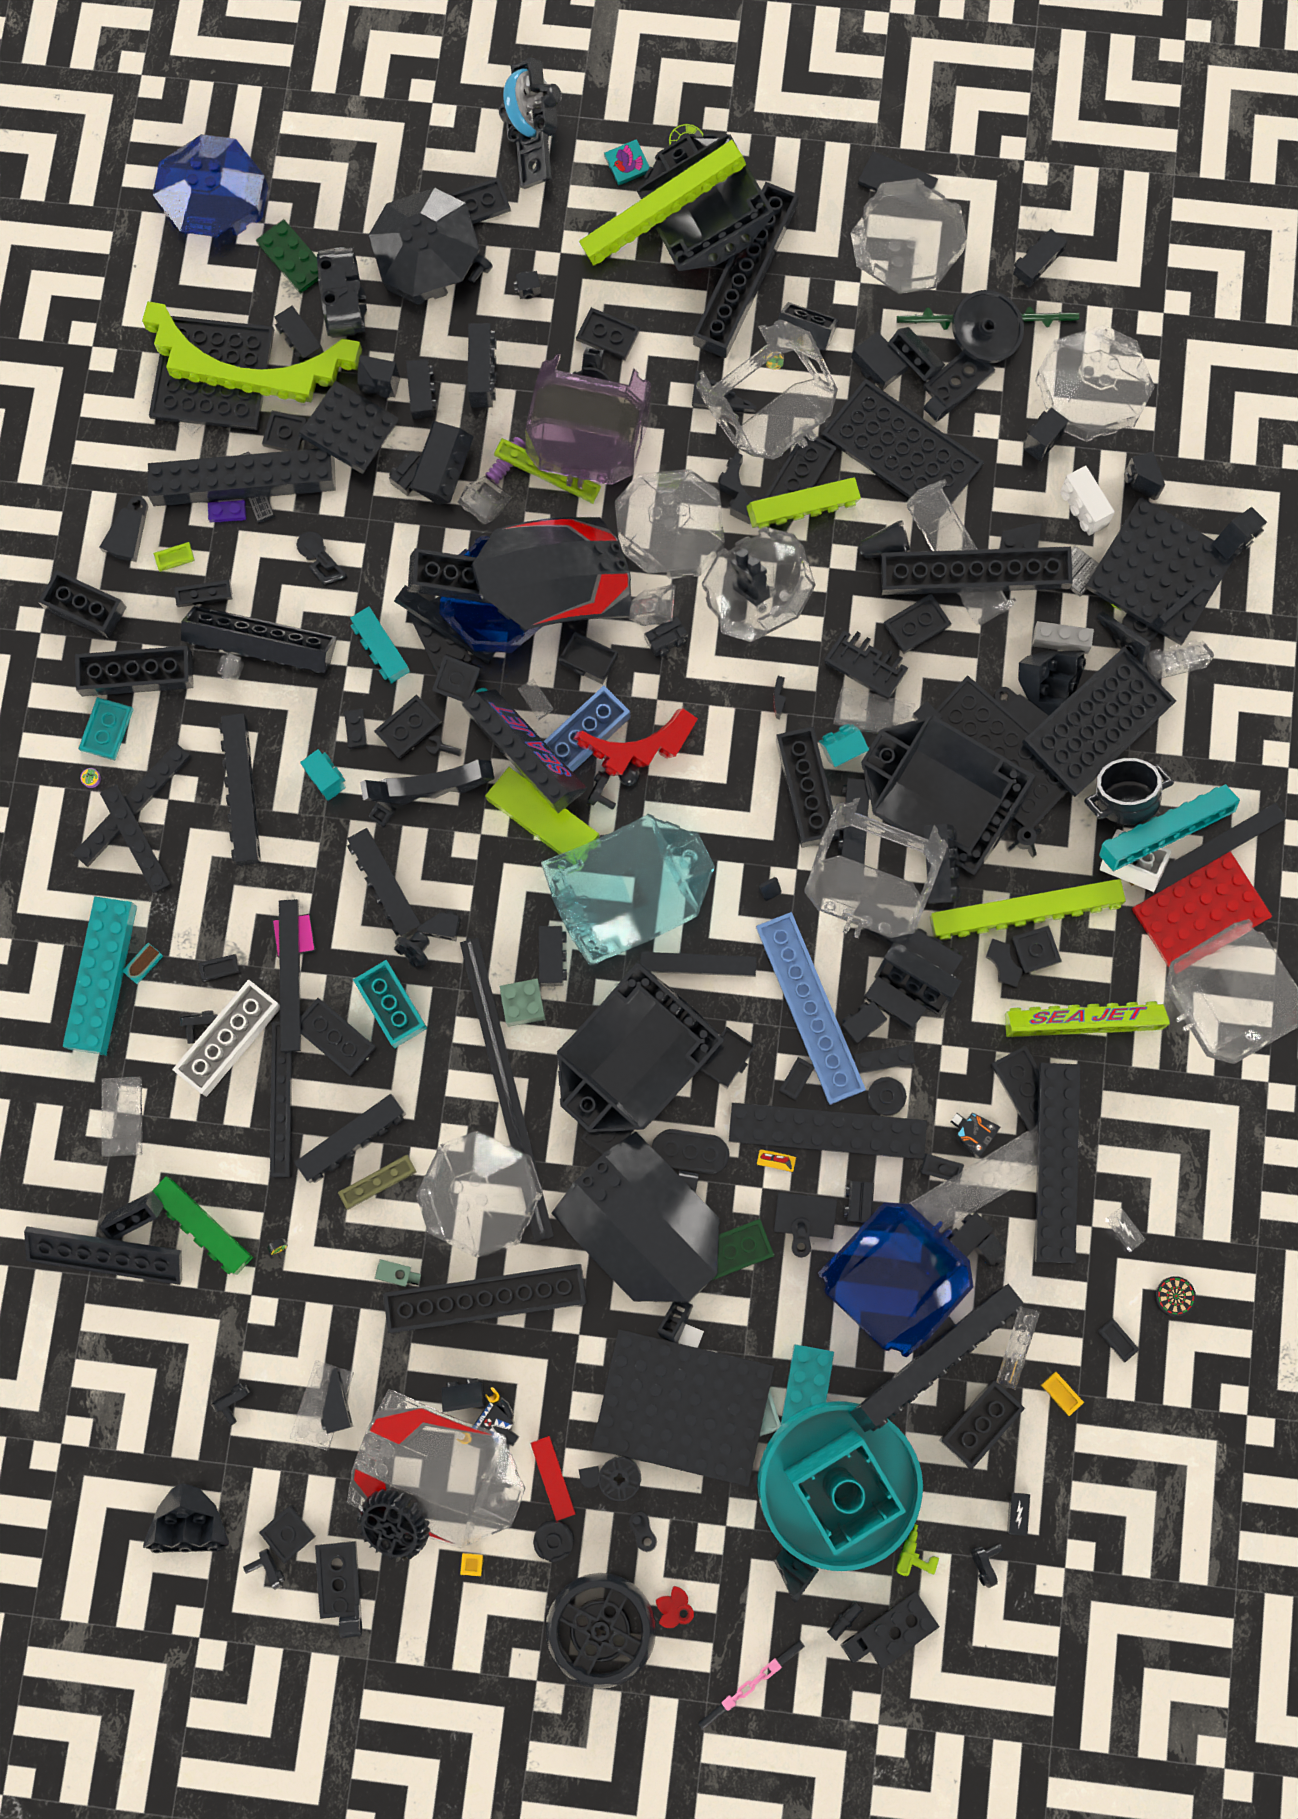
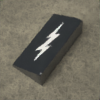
[1007,1492,1030,1536]

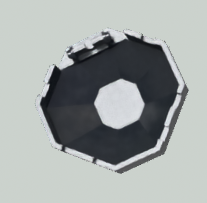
[369,188,480,305]

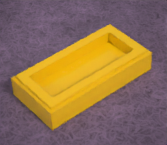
[1041,1372,1084,1416]

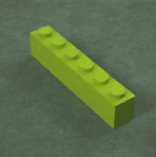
[747,477,861,529]

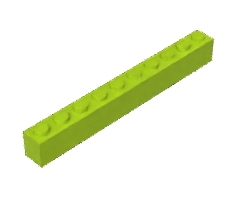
[579,140,746,266]
[930,879,1126,941]

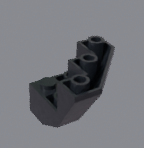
[1018,650,1086,716]
[143,1483,229,1553]

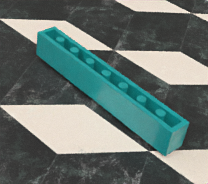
[1099,784,1240,872]

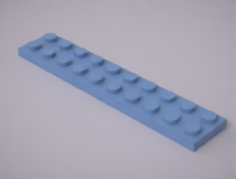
[756,912,866,1105]

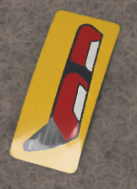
[757,1150,796,1172]

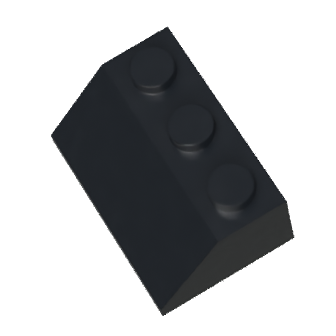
[774,302,839,351]

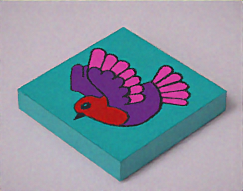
[604,139,650,186]

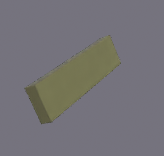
[338,1155,417,1210]

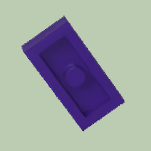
[208,500,246,523]

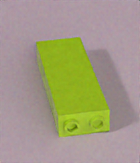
[485,767,600,867]

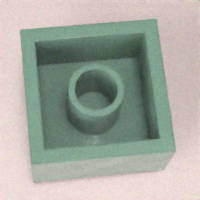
[499,979,546,1027]

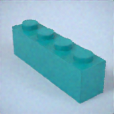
[350,607,410,683]

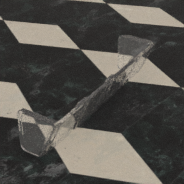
[907,480,1016,625]

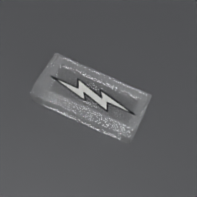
[1105,1208,1145,1251]

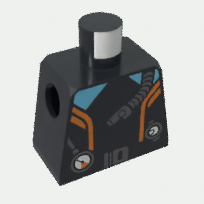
[950,1113,1001,1159]

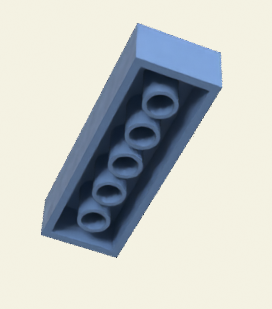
[544,686,631,772]

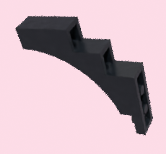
[360,759,495,804]

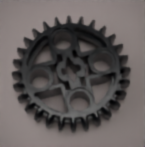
[357,1488,430,1561]

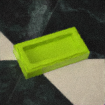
[153,542,195,572]

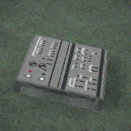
[1070,545,1099,597]

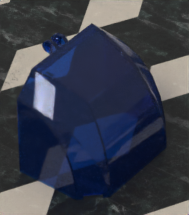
[818,1202,974,1358]

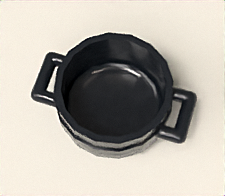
[1084,758,1174,825]

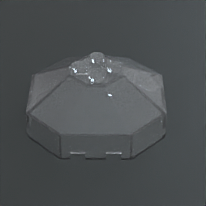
[850,178,967,294]
[1035,325,1155,441]
[615,469,725,579]
[702,527,816,642]
[416,1131,543,1258]

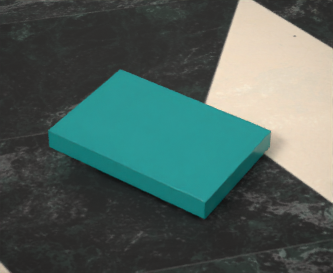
[78,697,133,761]

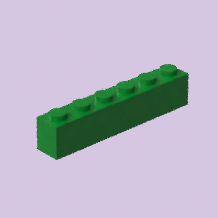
[152,1176,253,1275]

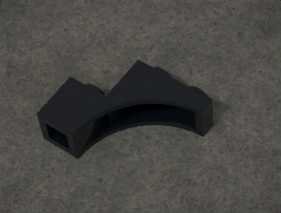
[718,452,756,525]

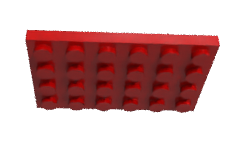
[1132,851,1272,974]

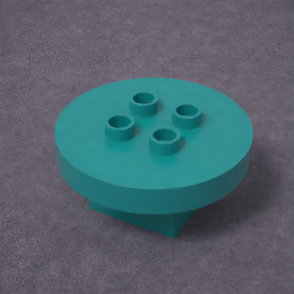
[758,1401,923,1571]

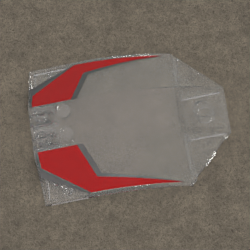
[347,1389,526,1548]

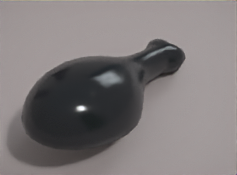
[618,742,640,786]

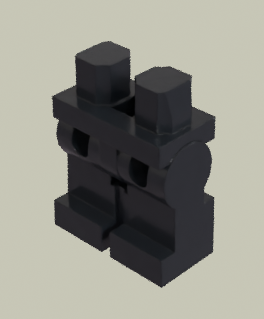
[731,548,770,606]

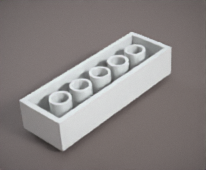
[172,980,280,1097]

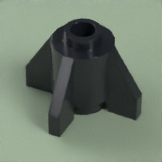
[1007,823,1042,858]

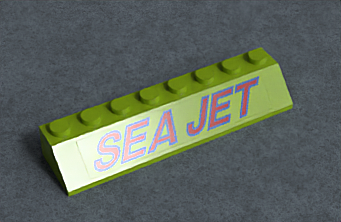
[1005,1001,1170,1037]

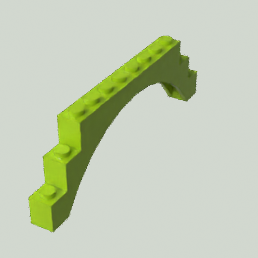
[142,301,362,403]

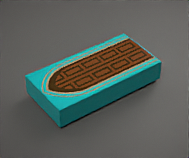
[122,943,163,984]

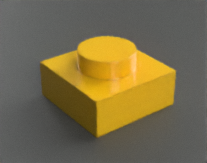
[460,1553,483,1576]

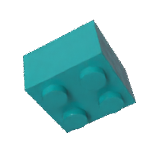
[819,724,869,767]
[300,749,346,801]

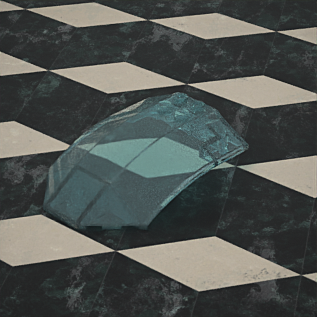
[541,814,715,966]

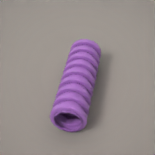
[485,437,527,485]

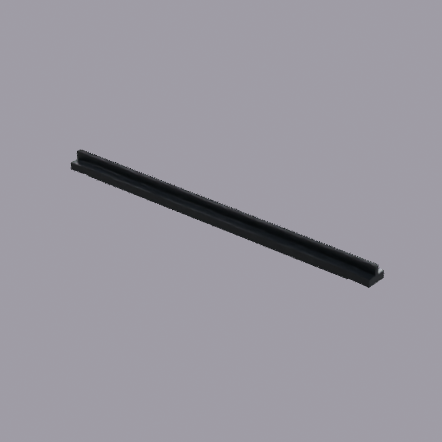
[460,938,554,1242]

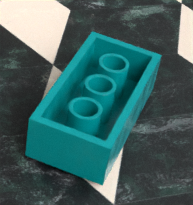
[353,960,428,1048]
[781,1344,834,1425]

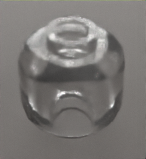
[216,653,244,682]

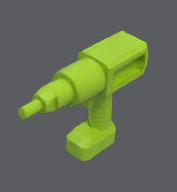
[895,1524,939,1576]

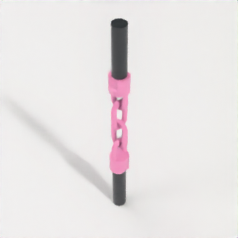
[698,1640,805,1730]

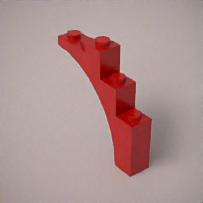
[573,708,698,776]

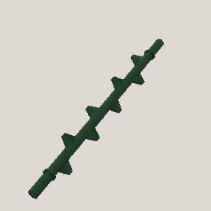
[896,307,1079,330]

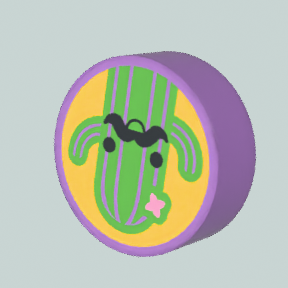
[80,768,101,788]

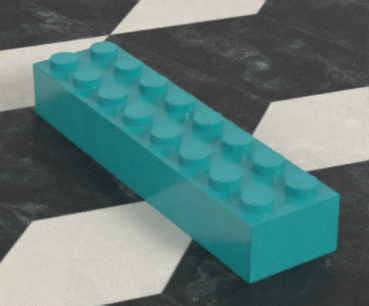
[63,896,137,1056]

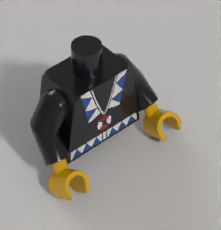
[457,1387,520,1449]

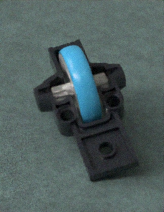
[498,57,562,189]

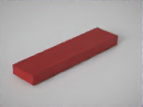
[530,1436,576,1521]

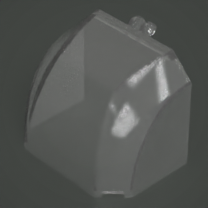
[1165,919,1298,1064]

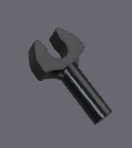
[426,735,462,756]

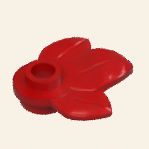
[656,1586,694,1628]

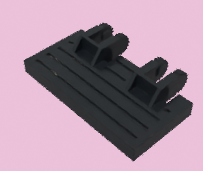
[824,630,908,700]

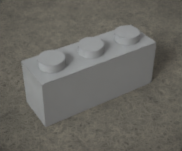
[1032,621,1094,654]

